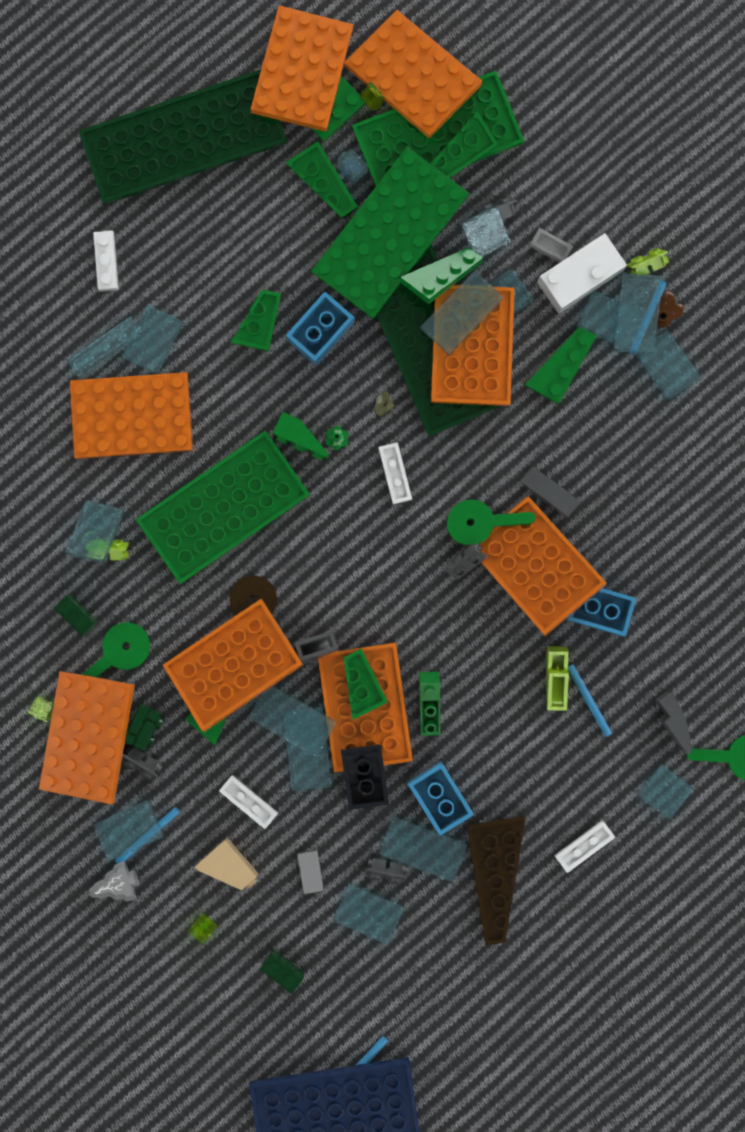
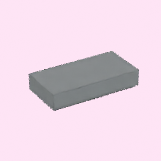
[529,228,573,263]
[297,850,324,894]

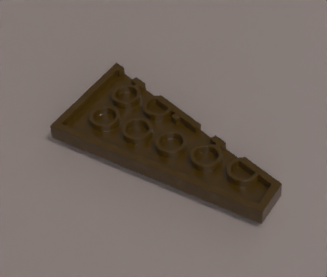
[466,815,526,946]

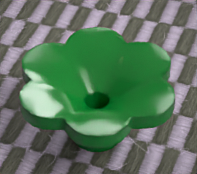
[325,426,349,451]

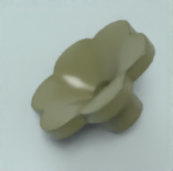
[374,391,394,416]

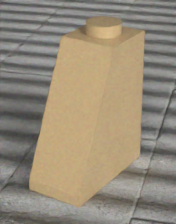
[195,838,258,890]

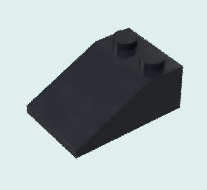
[341,744,389,810]

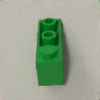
[273,412,329,461]
[419,672,440,736]

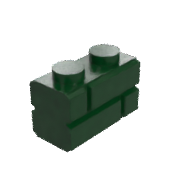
[54,594,100,637]
[125,704,164,751]
[260,948,305,994]

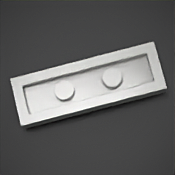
[93,231,119,292]
[379,442,412,505]
[219,775,278,829]
[554,820,615,873]

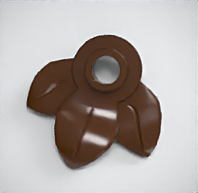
[645,291,685,328]

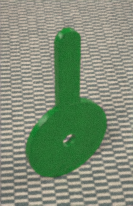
[447,500,536,546]
[81,622,150,677]
[686,735,745,781]

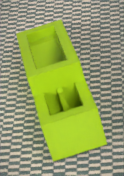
[546,646,569,711]

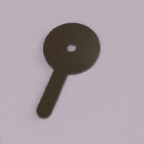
[230,576,277,615]

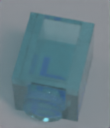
[337,149,368,184]

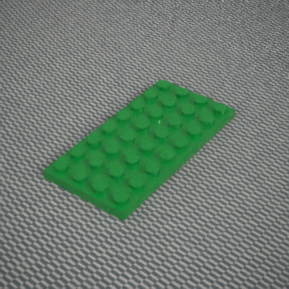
[352,71,525,187]
[311,147,469,320]
[135,430,310,585]

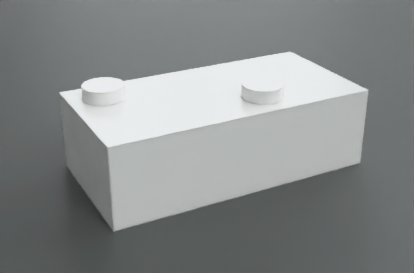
[537,233,627,314]

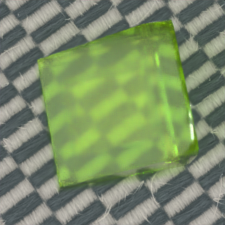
[360,82,384,111]
[27,696,54,722]
[188,913,218,944]

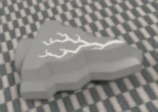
[89,861,139,901]

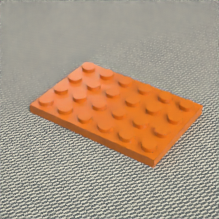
[251,5,354,132]
[344,10,482,138]
[431,285,515,406]
[70,372,193,459]
[468,496,607,636]
[163,599,304,732]
[318,643,413,773]
[39,671,135,804]

